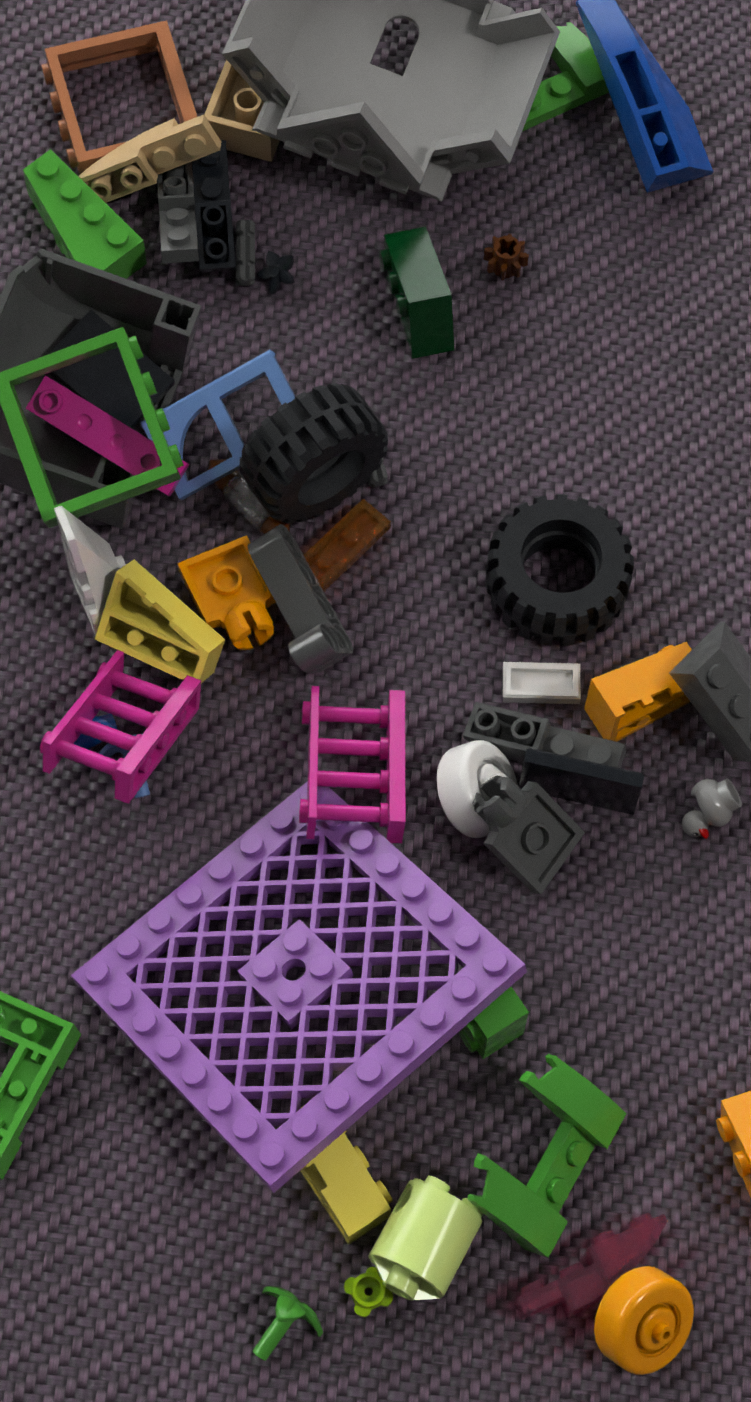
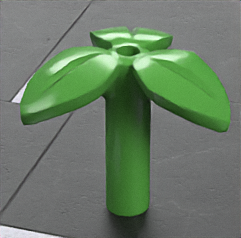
[252,1286,323,1361]

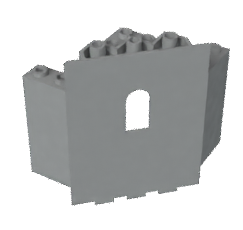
[222,0,560,202]

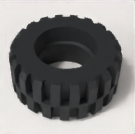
[240,383,388,523]
[486,494,634,646]

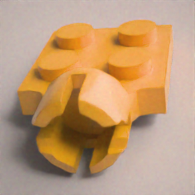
[177,535,276,650]

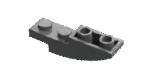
[157,162,199,264]
[463,702,627,768]

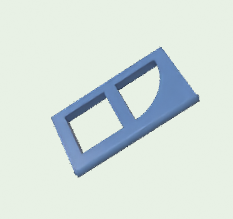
[141,349,295,500]

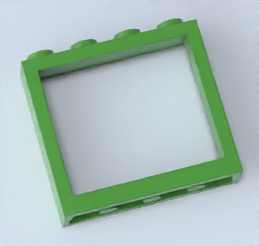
[0,327,184,528]

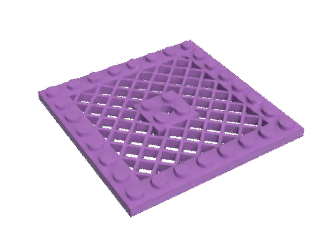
[71,781,527,1193]

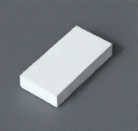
[503,662,581,704]

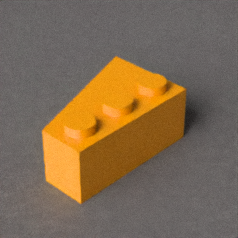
[584,642,692,742]

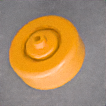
[594,1266,694,1375]

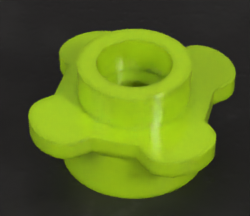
[344,1267,393,1317]

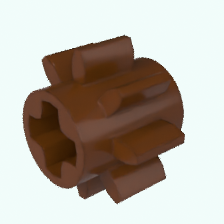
[484,233,529,281]

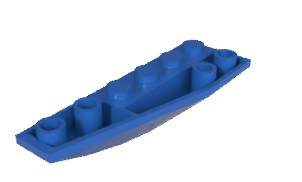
[576,0,713,193]

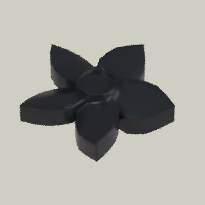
[257,250,295,294]

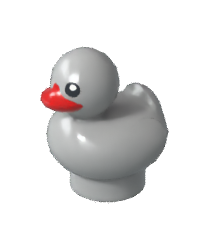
[682,778,742,839]

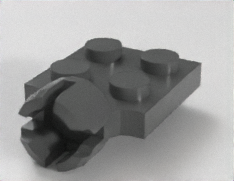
[472,775,585,894]

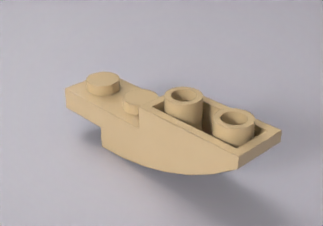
[78,114,222,203]

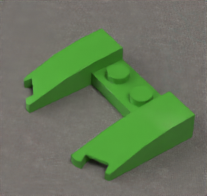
[523,22,609,131]
[0,991,81,1180]
[467,1054,627,1258]

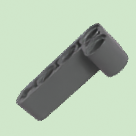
[248,524,353,673]

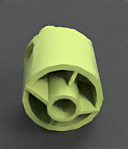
[368,1175,483,1300]

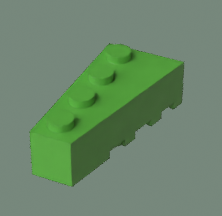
[23,149,147,279]

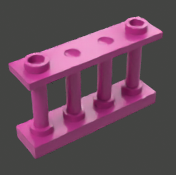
[26,375,189,496]
[40,650,201,804]
[299,686,406,843]

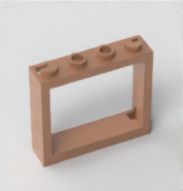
[41,20,197,175]

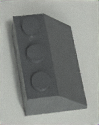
[669,622,751,762]

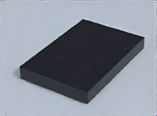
[47,310,175,429]
[519,748,645,815]

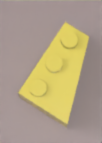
[95,559,225,683]
[279,1106,393,1245]

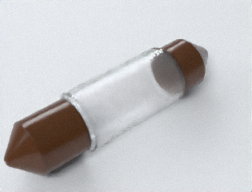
[208,459,290,534]

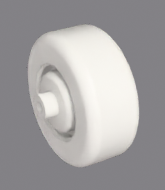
[437,740,518,838]

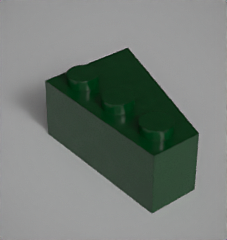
[379,226,454,359]

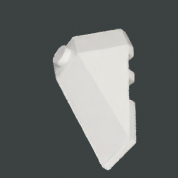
[54,506,126,636]

